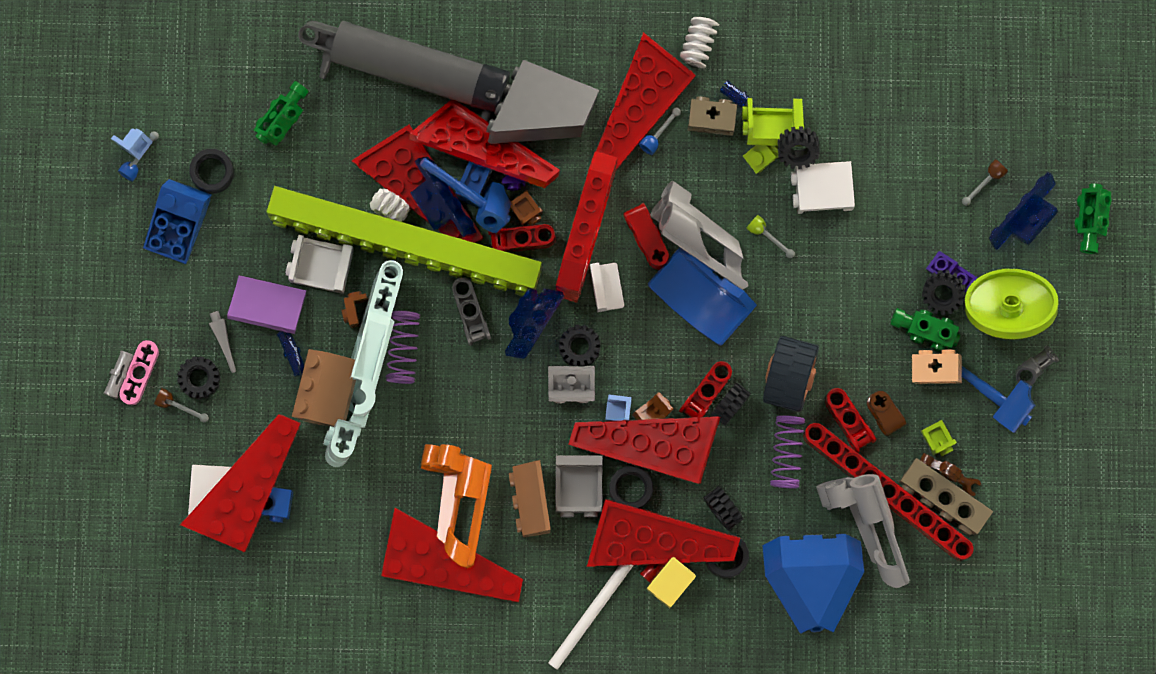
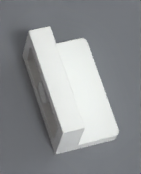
[590,263,624,312]

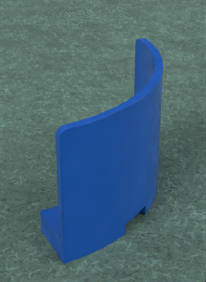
[648,247,757,345]

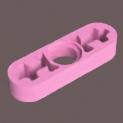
[120,340,159,405]

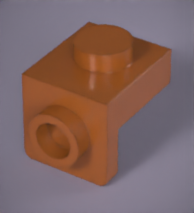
[510,191,543,227]
[342,291,368,328]
[632,392,673,420]

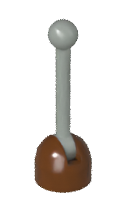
[962,159,1008,206]
[154,388,209,423]

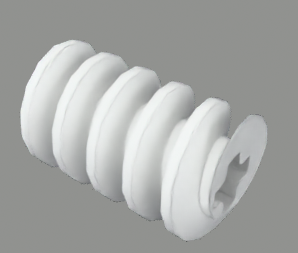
[680,17,719,68]

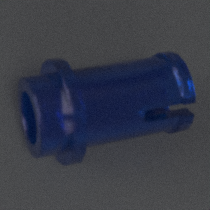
[720,80,750,108]

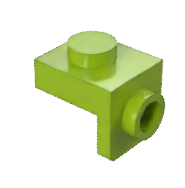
[743,145,779,174]
[921,420,957,457]

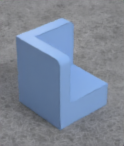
[111,128,153,160]
[605,395,631,421]

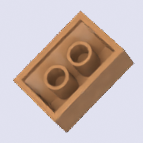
[292,349,356,427]
[509,460,551,537]

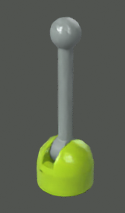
[746,215,795,258]

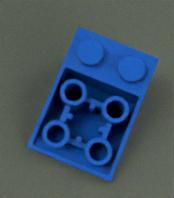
[143,179,211,264]

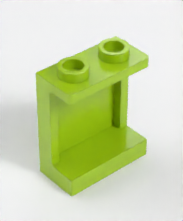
[742,98,804,146]

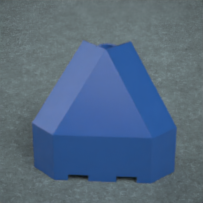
[762,534,864,634]

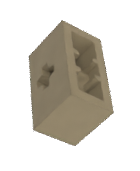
[688,97,737,136]

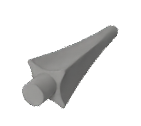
[209,311,236,373]

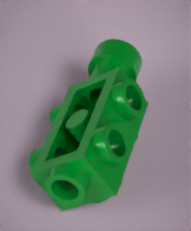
[253,81,309,146]
[1075,184,1112,254]
[890,308,960,352]

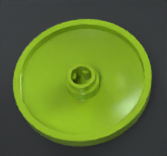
[965,269,1058,339]

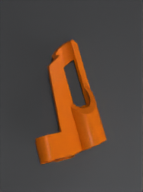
[421,444,492,568]

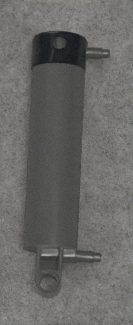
[298,21,510,122]

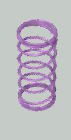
[385,311,420,384]
[770,416,805,488]

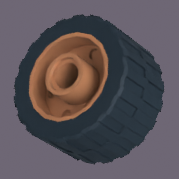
[763,336,819,412]

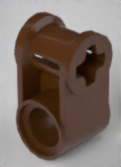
[867,391,907,437]

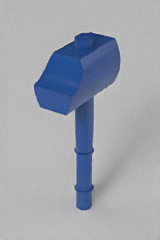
[420,158,511,233]
[962,366,1036,433]

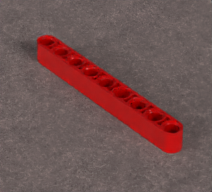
[803,423,973,561]

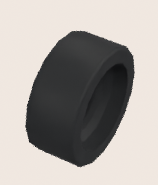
[189,149,234,194]
[609,466,653,509]
[705,533,749,578]

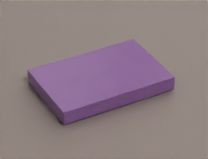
[227,276,306,334]

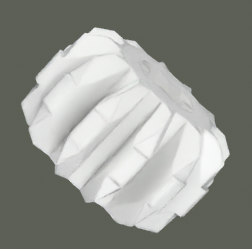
[370,189,410,222]

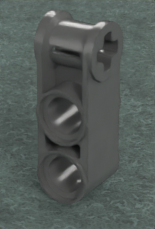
[452,278,491,346]

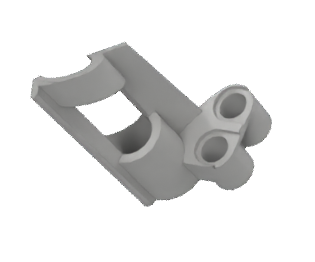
[650,181,748,290]
[816,474,910,588]

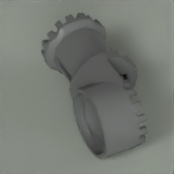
[1015,344,1059,385]

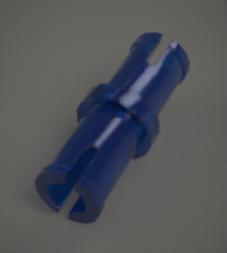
[277,331,305,377]

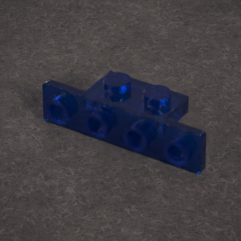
[410,157,476,237]
[989,172,1058,250]
[505,288,564,359]

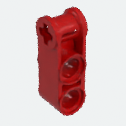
[623,203,669,270]
[488,224,556,253]
[679,361,732,418]
[825,388,877,453]

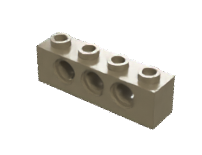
[898,458,993,536]

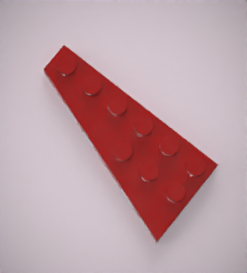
[596,32,696,170]
[409,100,560,188]
[351,124,483,244]
[180,414,301,552]
[568,416,720,484]
[587,499,740,567]
[381,508,523,602]

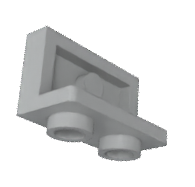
[548,366,595,403]

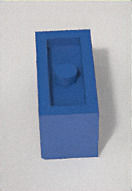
[455,161,493,207]

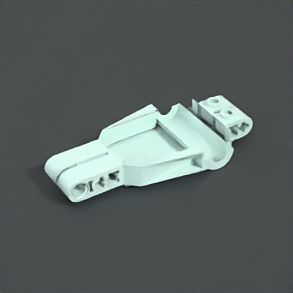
[323,260,403,467]

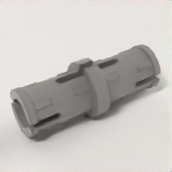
[103,351,134,399]

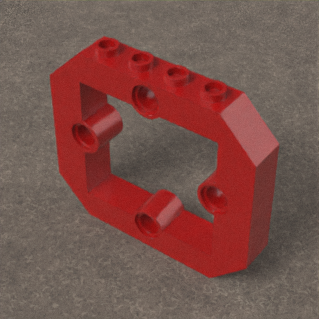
[555,151,617,303]

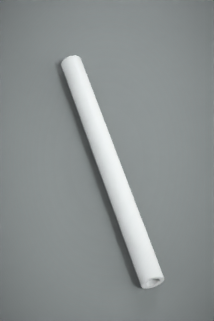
[548,565,634,670]

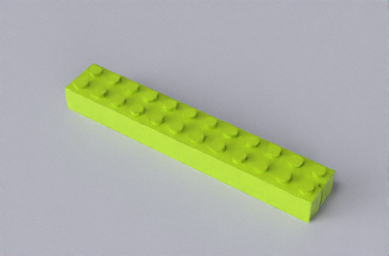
[267,186,542,297]

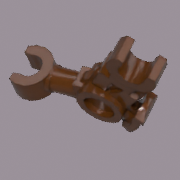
[920,453,981,496]

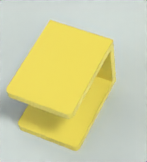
[647,557,696,608]

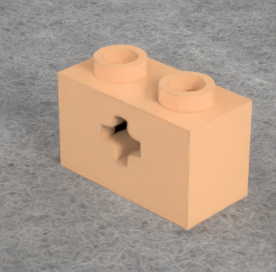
[912,350,962,384]

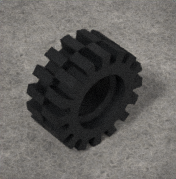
[778,126,820,169]
[922,270,965,315]
[559,325,601,366]
[177,356,221,400]
[711,382,751,426]
[703,486,743,530]

